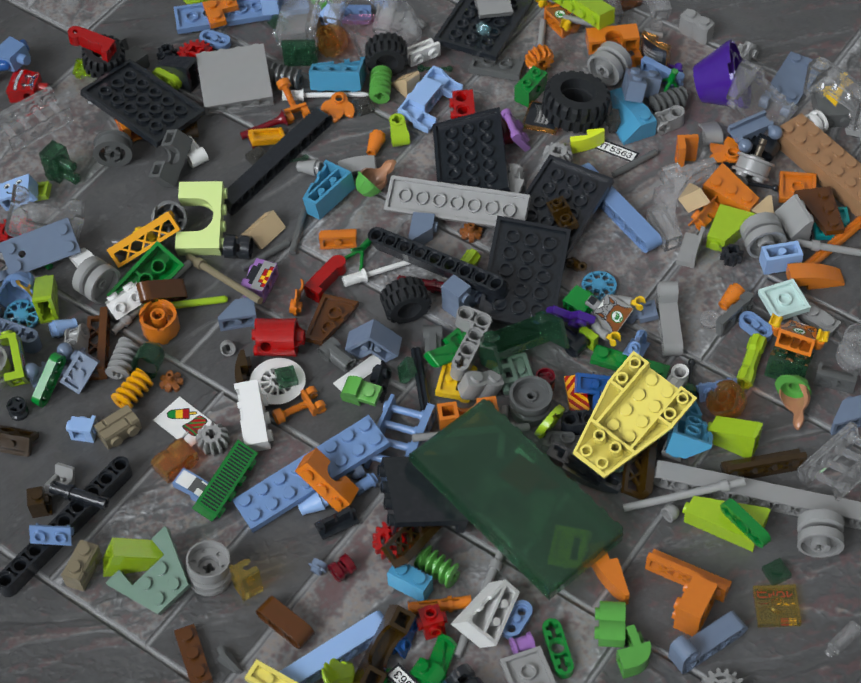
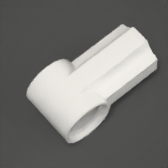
[186,136,209,168]
[666,364,689,389]

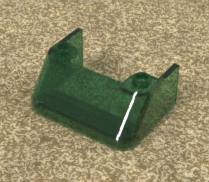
[479,311,570,375]

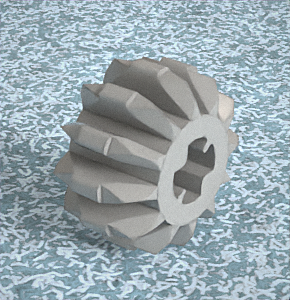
[543,141,573,162]
[196,422,230,456]

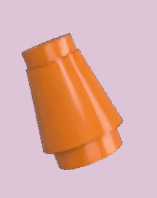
[366,129,386,156]
[718,283,745,310]

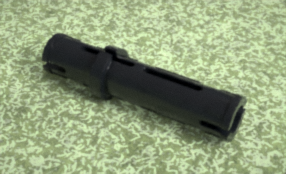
[49,481,110,510]

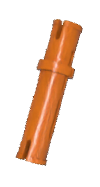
[408,595,471,614]

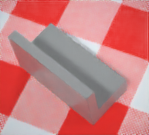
[676,226,705,268]

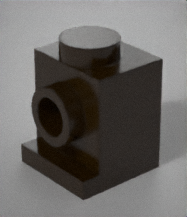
[26,486,53,518]

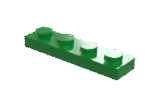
[590,344,670,379]

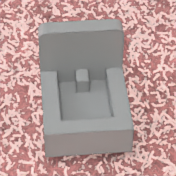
[45,462,75,492]

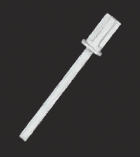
[282,88,369,102]
[342,261,411,287]

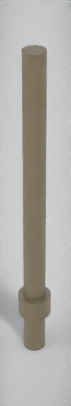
[186,253,263,304]

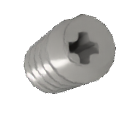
[105,337,140,380]

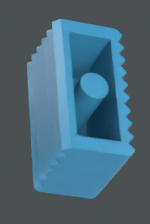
[387,563,433,601]

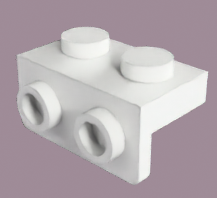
[407,38,441,67]
[105,281,142,320]

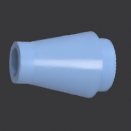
[48,318,78,338]
[298,492,329,516]

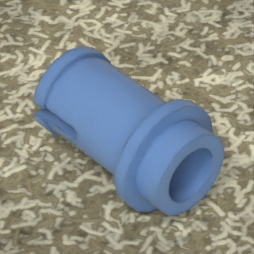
[355,472,379,496]

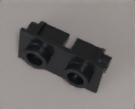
[370,360,392,403]
[314,506,360,540]

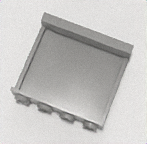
[196,43,274,116]

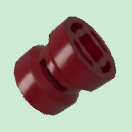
[536,368,555,391]
[328,553,357,582]

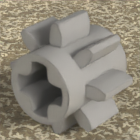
[738,41,759,62]

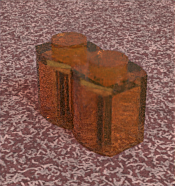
[151,438,199,483]

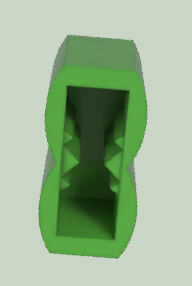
[594,601,626,648]

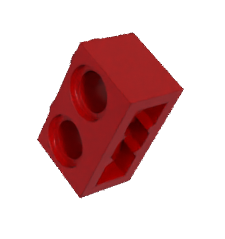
[449,89,475,119]

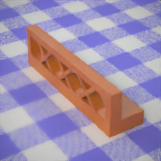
[645,549,732,602]

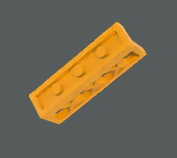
[107,210,181,268]

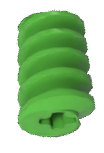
[369,65,392,104]
[414,545,460,589]

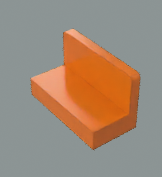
[674,134,699,172]
[319,229,357,250]

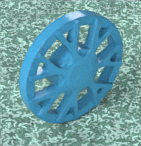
[582,271,617,300]
[4,299,39,329]

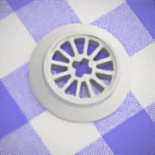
[249,358,306,405]

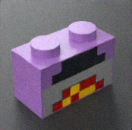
[241,258,279,303]

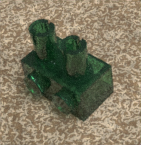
[39,140,81,185]

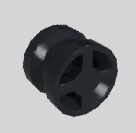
[6,396,29,421]

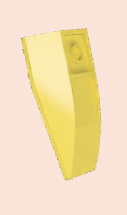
[572,351,697,479]

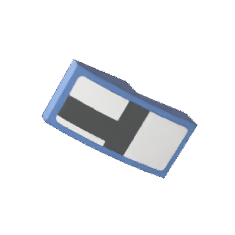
[172,468,208,502]

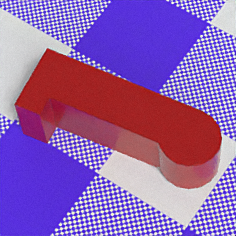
[68,26,117,62]
[304,255,347,303]

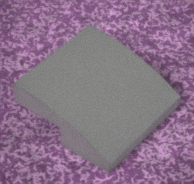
[474,0,513,19]

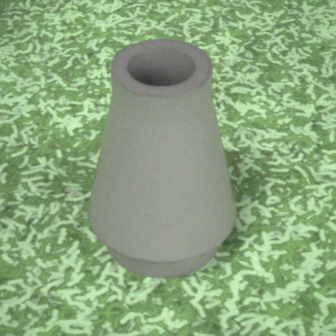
[296,159,324,177]

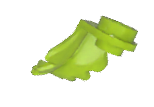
[321,658,355,683]

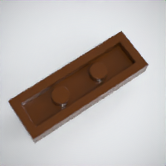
[174,624,213,683]

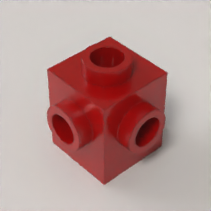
[415,603,448,640]

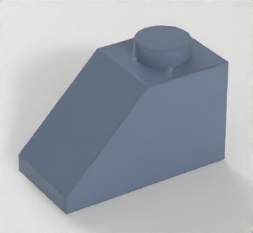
[408,212,438,245]
[218,297,257,331]
[830,395,861,435]

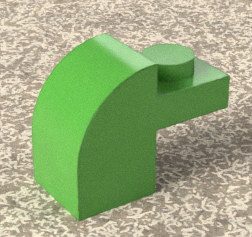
[340,376,383,407]
[616,625,651,679]

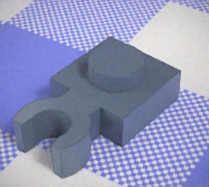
[626,300,659,324]

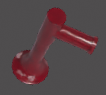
[240,110,288,149]

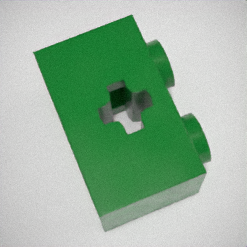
[514,66,548,108]

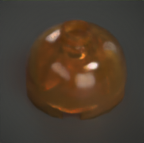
[316,23,349,58]
[706,380,747,418]

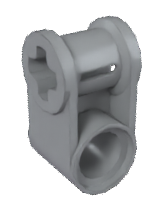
[653,105,685,135]
[64,323,90,355]

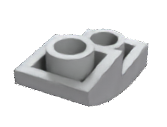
[338,155,377,176]

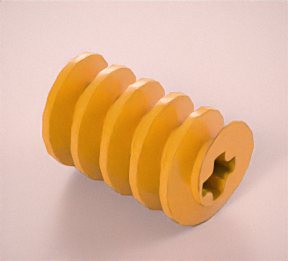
[111,368,154,409]

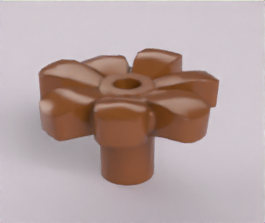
[459,223,483,243]
[159,370,184,392]

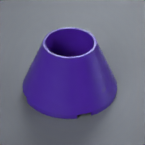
[693,39,749,109]

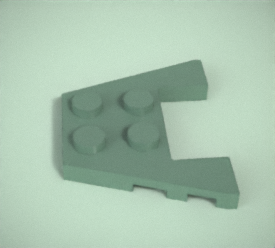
[106,526,191,615]

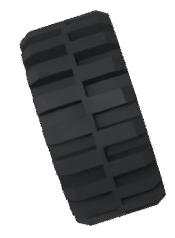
[541,70,611,134]

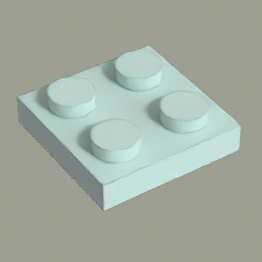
[758,279,811,320]

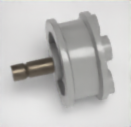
[731,138,775,183]

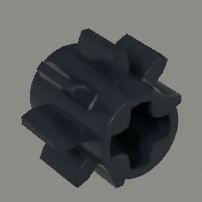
[156,44,178,60]
[720,244,744,267]

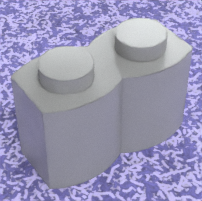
[679,9,715,45]
[457,370,504,400]

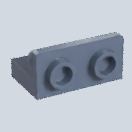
[60,347,100,394]

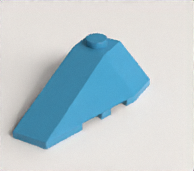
[610,87,657,145]
[665,402,713,459]

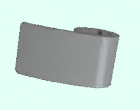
[698,121,723,146]

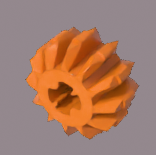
[525,44,554,71]

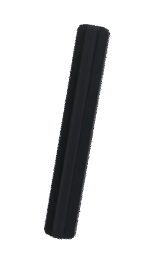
[411,347,430,411]

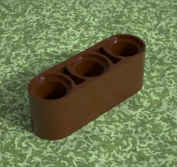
[136,279,188,304]
[255,596,315,649]

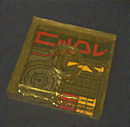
[752,584,801,628]

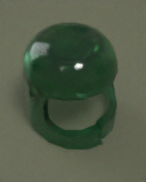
[131,342,165,379]

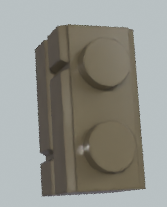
[93,405,142,450]
[61,540,102,591]

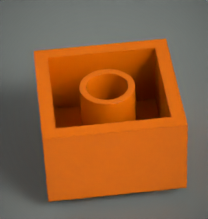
[671,574,718,636]

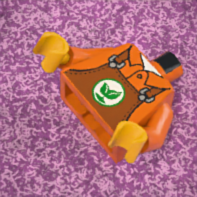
[535,0,582,39]
[768,313,830,357]

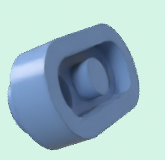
[199,29,231,50]
[738,311,773,341]
[502,600,533,640]

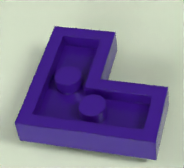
[545,305,596,329]

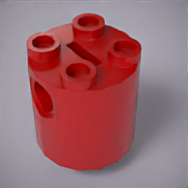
[252,318,305,356]

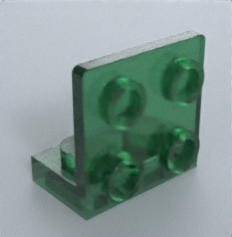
[281,39,319,67]
[764,346,814,379]

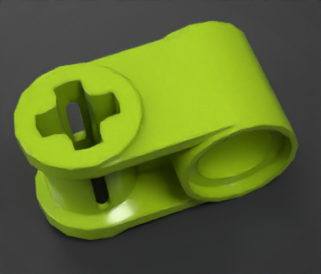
[389,113,410,147]

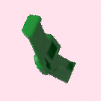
[424,325,484,367]
[409,633,458,683]

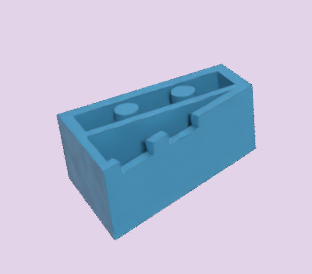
[309,57,367,92]
[303,159,356,220]

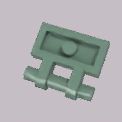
[494,353,533,395]

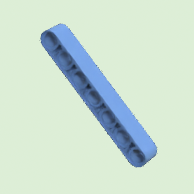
[582,162,662,253]

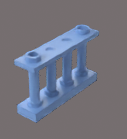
[364,394,437,469]

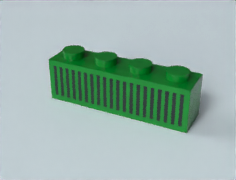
[192,440,258,522]

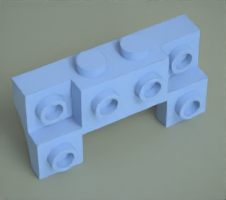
[397,65,463,134]

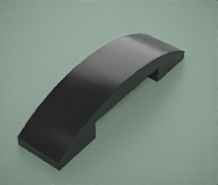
[545,440,623,494]

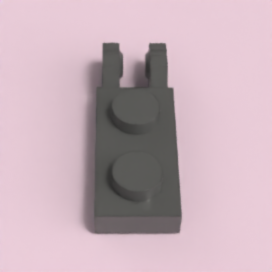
[716,291,754,337]

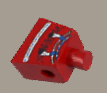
[6,68,50,103]

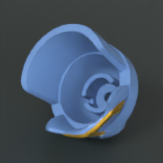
[0,272,34,311]

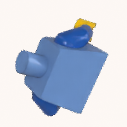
[0,36,31,72]

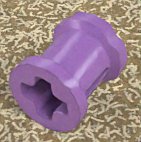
[509,631,536,654]

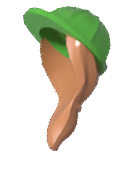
[355,159,397,197]
[775,375,812,430]

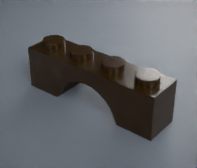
[352,604,416,683]

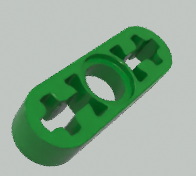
[31,352,66,407]
[720,498,771,548]
[542,618,574,679]

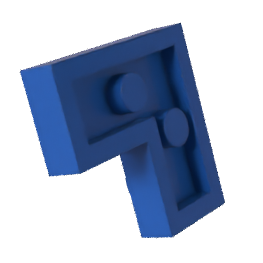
[574,373,612,410]

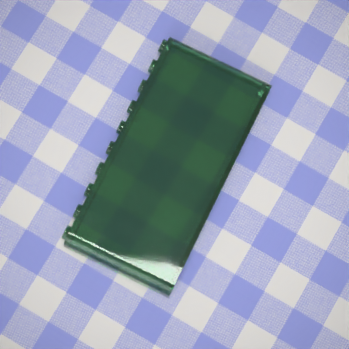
[409,399,623,600]

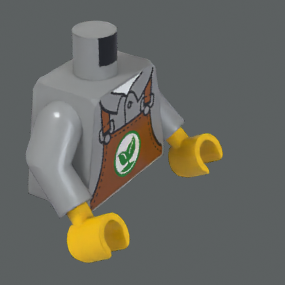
[585,294,646,347]

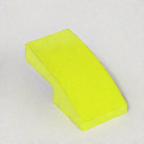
[570,128,605,154]

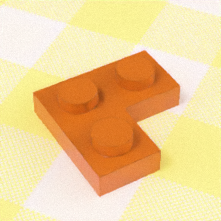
[202,0,239,29]

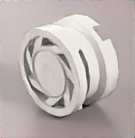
[805,110,829,132]

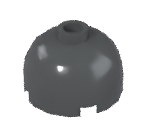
[151,200,189,237]

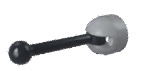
[737,174,779,192]

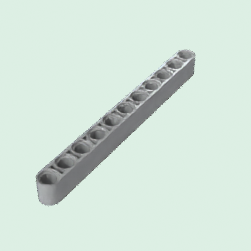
[653,460,861,530]

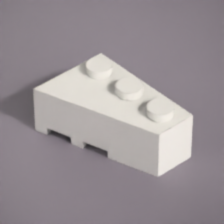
[234,379,274,452]
[451,580,520,648]

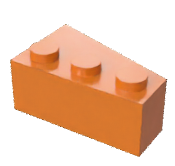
[702,162,760,212]

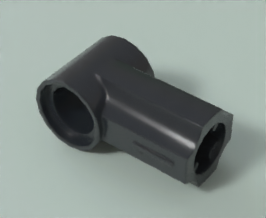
[549,323,590,358]

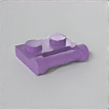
[501,108,531,152]

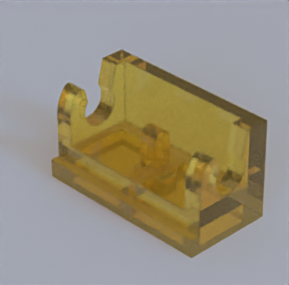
[229,559,264,601]

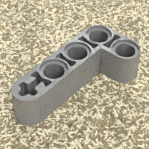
[656,281,683,356]
[450,306,492,381]

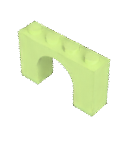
[175,181,228,256]

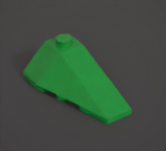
[107,241,185,296]

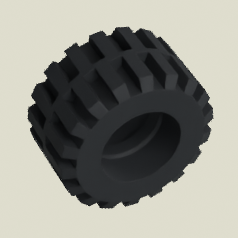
[365,32,408,76]
[81,34,126,79]
[380,276,432,324]

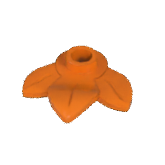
[321,92,355,123]
[710,136,740,163]
[289,279,304,316]

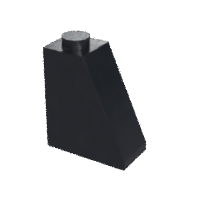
[156,55,200,93]

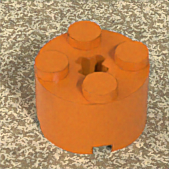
[139,299,180,345]

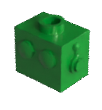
[563,285,598,314]

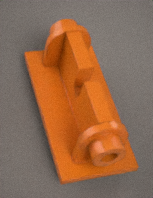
[688,195,720,230]

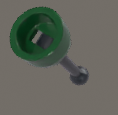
[683,359,697,397]

